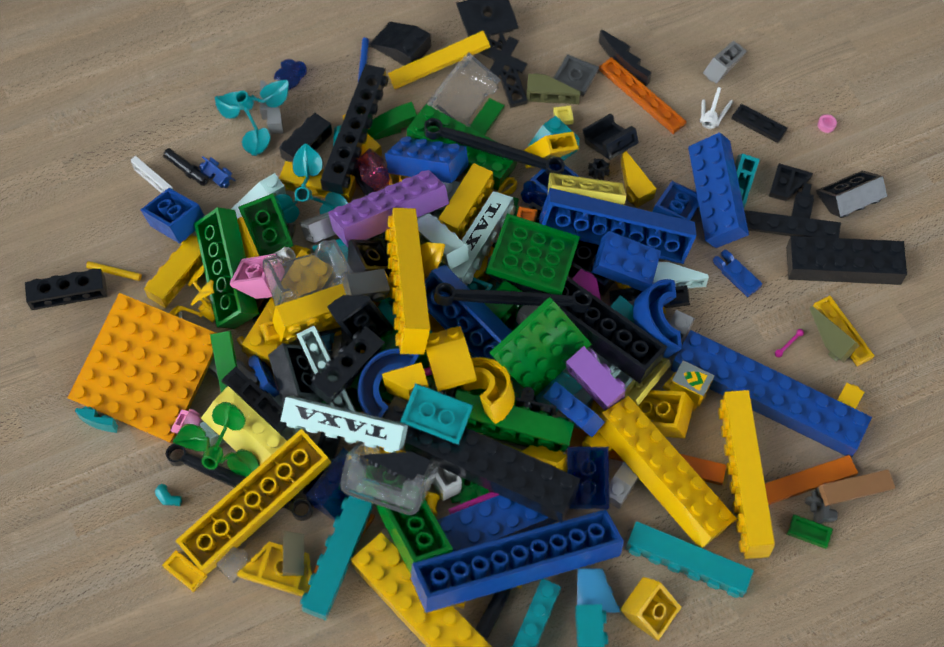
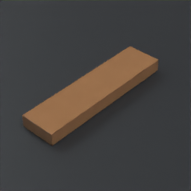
[818,469,896,506]

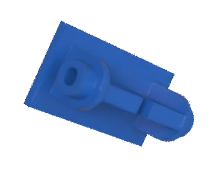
[199,156,236,188]

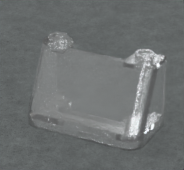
[420,52,500,127]
[263,239,353,307]
[341,441,440,515]

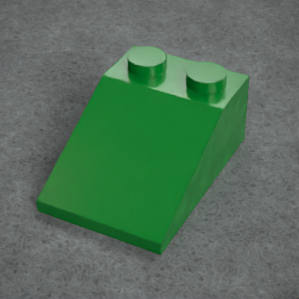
[238,193,294,256]

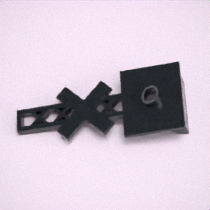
[456,0,528,108]

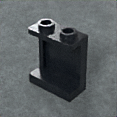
[582,113,639,160]

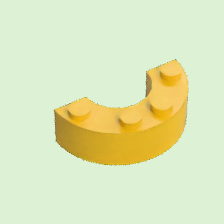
[460,357,515,424]

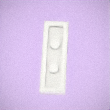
[131,156,173,193]

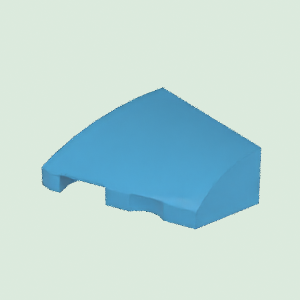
[577,568,621,612]

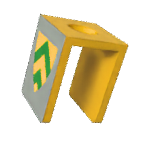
[669,361,715,407]

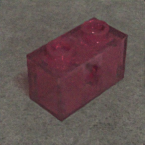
[357,148,390,191]

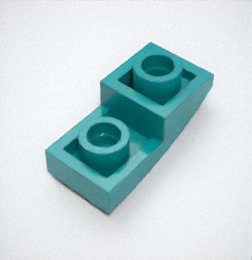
[75,407,118,433]

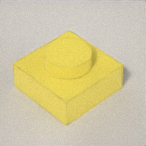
[553,106,574,125]

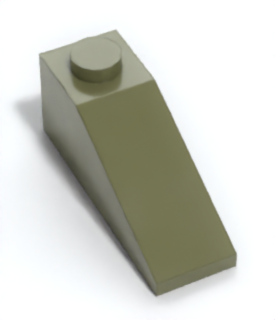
[527,73,580,105]
[809,306,859,363]

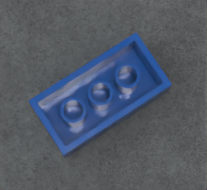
[385,137,469,184]

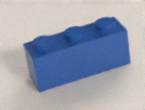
[543,382,605,437]

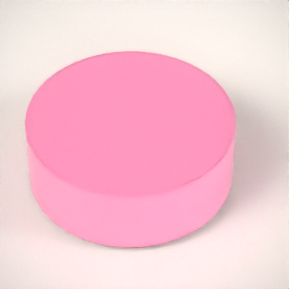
[818,114,837,133]

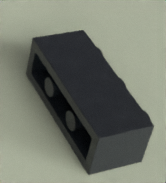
[279,113,333,162]

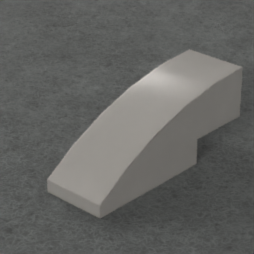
[260,80,284,134]

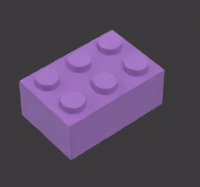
[566,346,626,411]

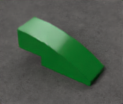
[367,102,417,140]

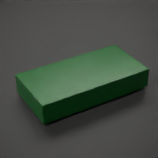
[786,514,833,549]

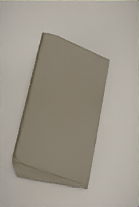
[283,531,304,576]

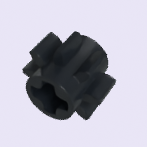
[588,158,610,180]

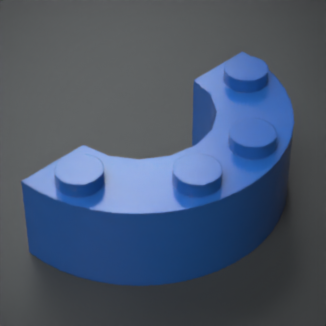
[633,279,682,358]
[357,348,420,418]

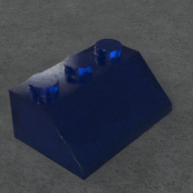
[567,446,610,509]
[306,448,367,521]

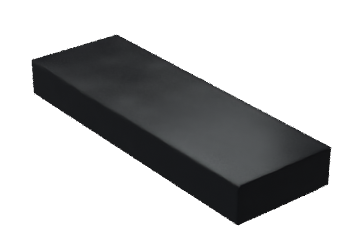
[731,104,788,143]

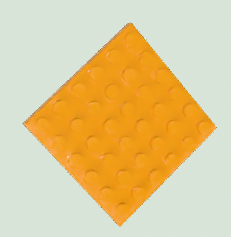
[67,293,216,444]

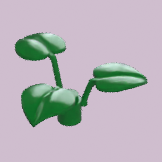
[173,402,260,477]

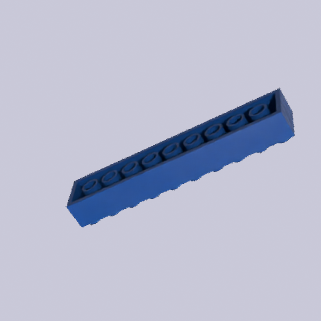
[671,330,872,458]
[411,509,624,613]

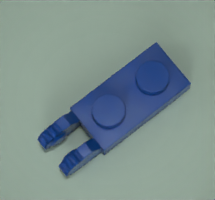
[713,249,763,297]
[248,355,279,398]

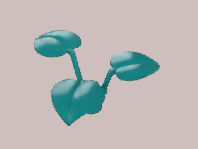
[215,80,289,156]
[277,144,348,224]

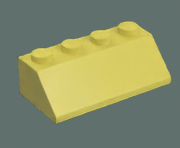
[547,173,626,205]
[201,386,287,465]

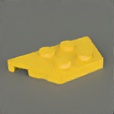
[237,541,312,597]

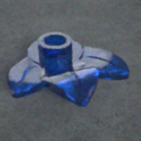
[274,59,307,90]
[521,180,547,208]

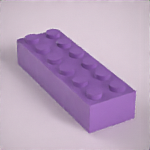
[328,170,449,247]

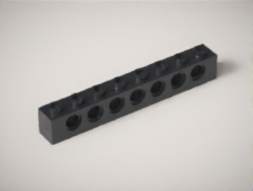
[320,64,389,195]

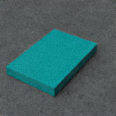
[400,383,473,445]

